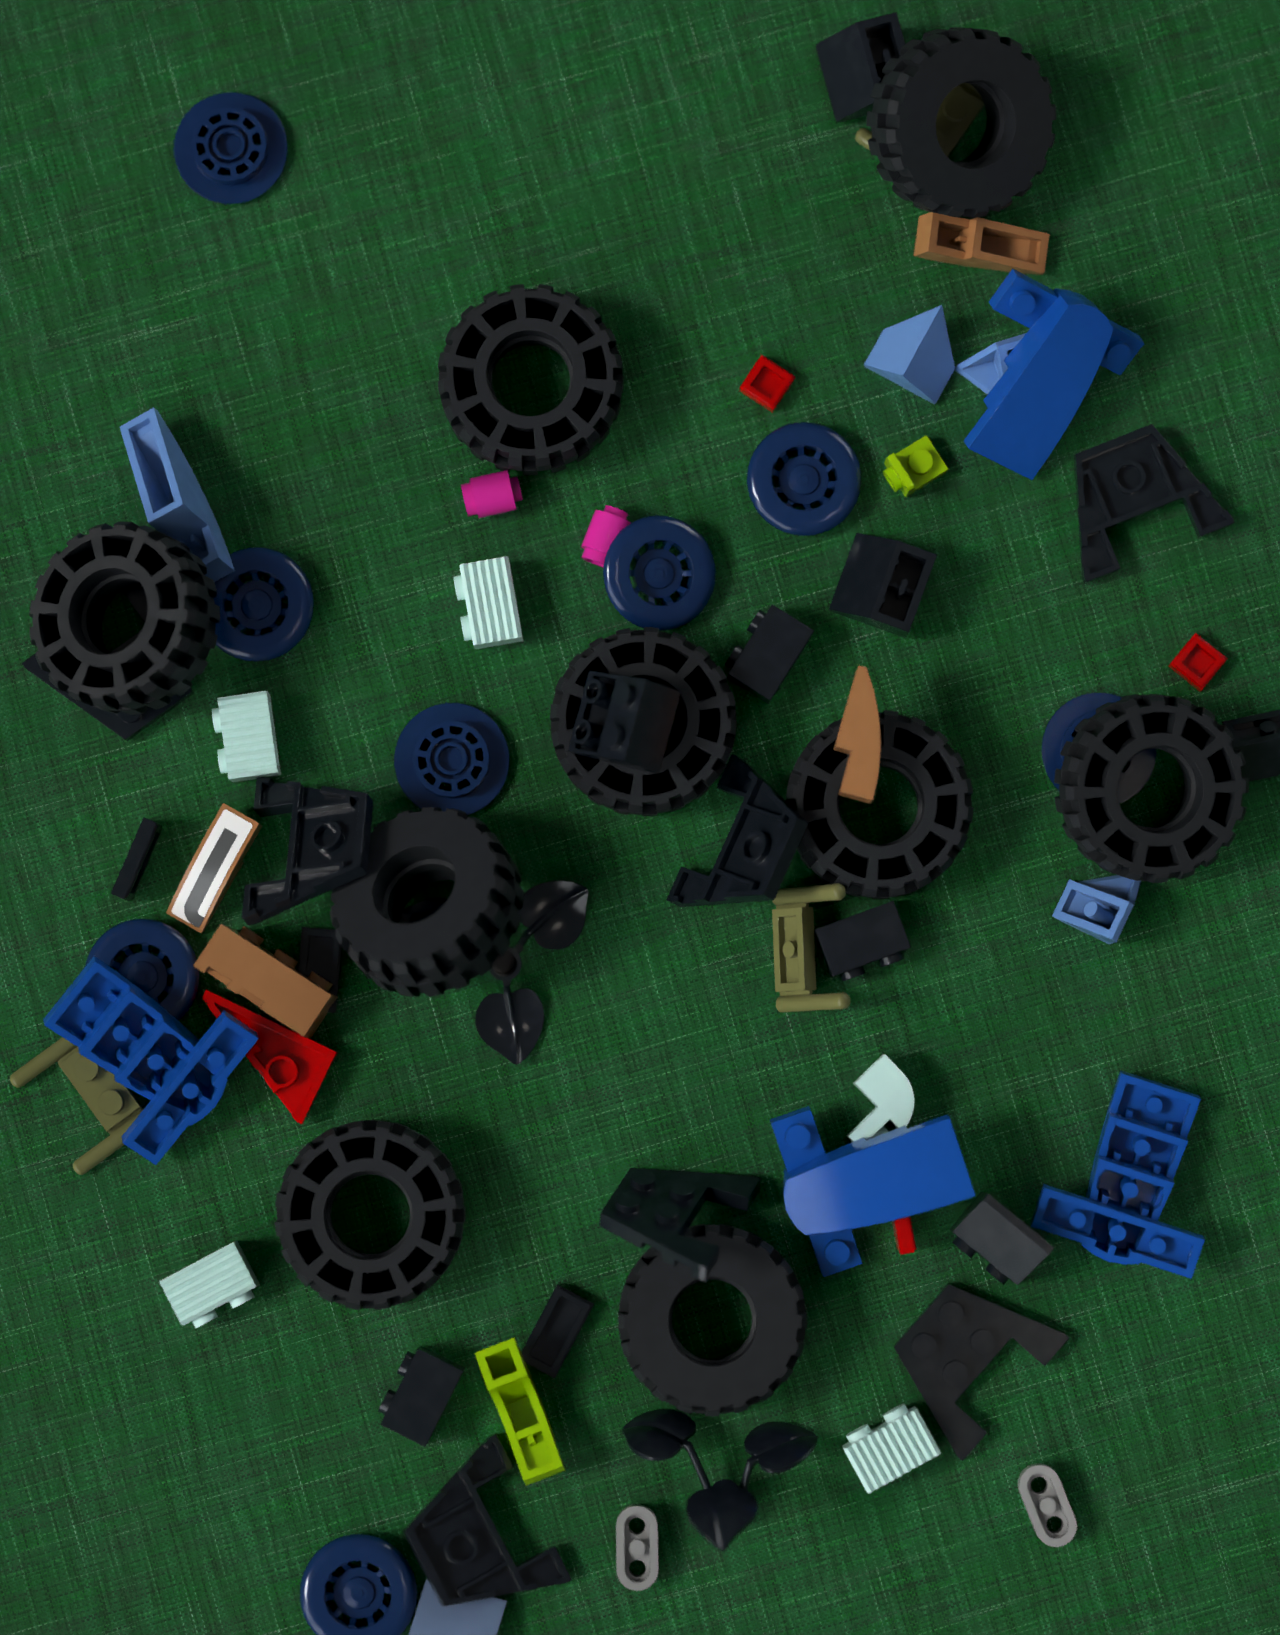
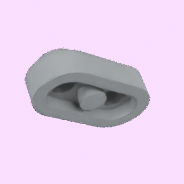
[1017,1463,1077,1547]
[616,1504,658,1591]

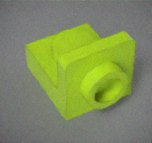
[883,435,948,497]

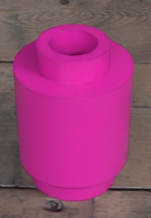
[461,470,523,518]
[581,505,631,568]

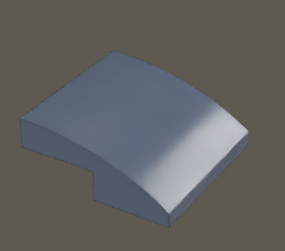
[409,1578,507,1635]

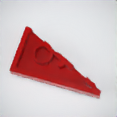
[203,990,338,1124]

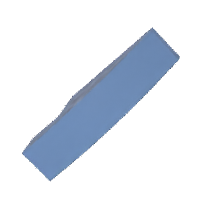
[120,408,235,582]

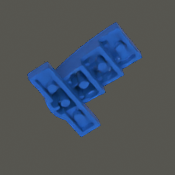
[964,268,1144,480]
[43,956,259,1165]
[1030,1070,1205,1279]
[770,1106,976,1277]

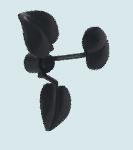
[400,881,589,1065]
[622,1409,818,1552]

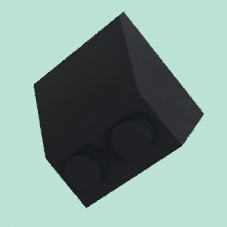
[949,1191,1054,1285]

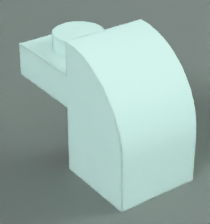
[846,1054,914,1142]

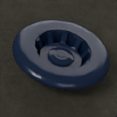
[174,92,287,204]
[747,422,862,536]
[603,515,716,631]
[214,547,314,662]
[1042,693,1156,804]
[394,703,509,815]
[85,919,200,1021]
[300,1534,417,1635]

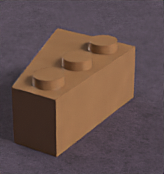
[193,924,338,1039]

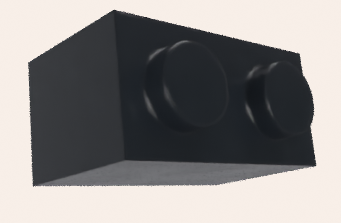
[725,605,814,705]
[814,901,911,982]
[378,1346,465,1447]

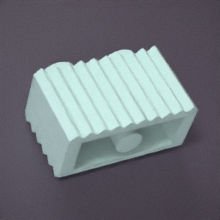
[453,556,523,649]
[212,691,281,782]
[159,1241,260,1328]
[842,1404,941,1494]

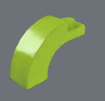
[475,1338,565,1486]

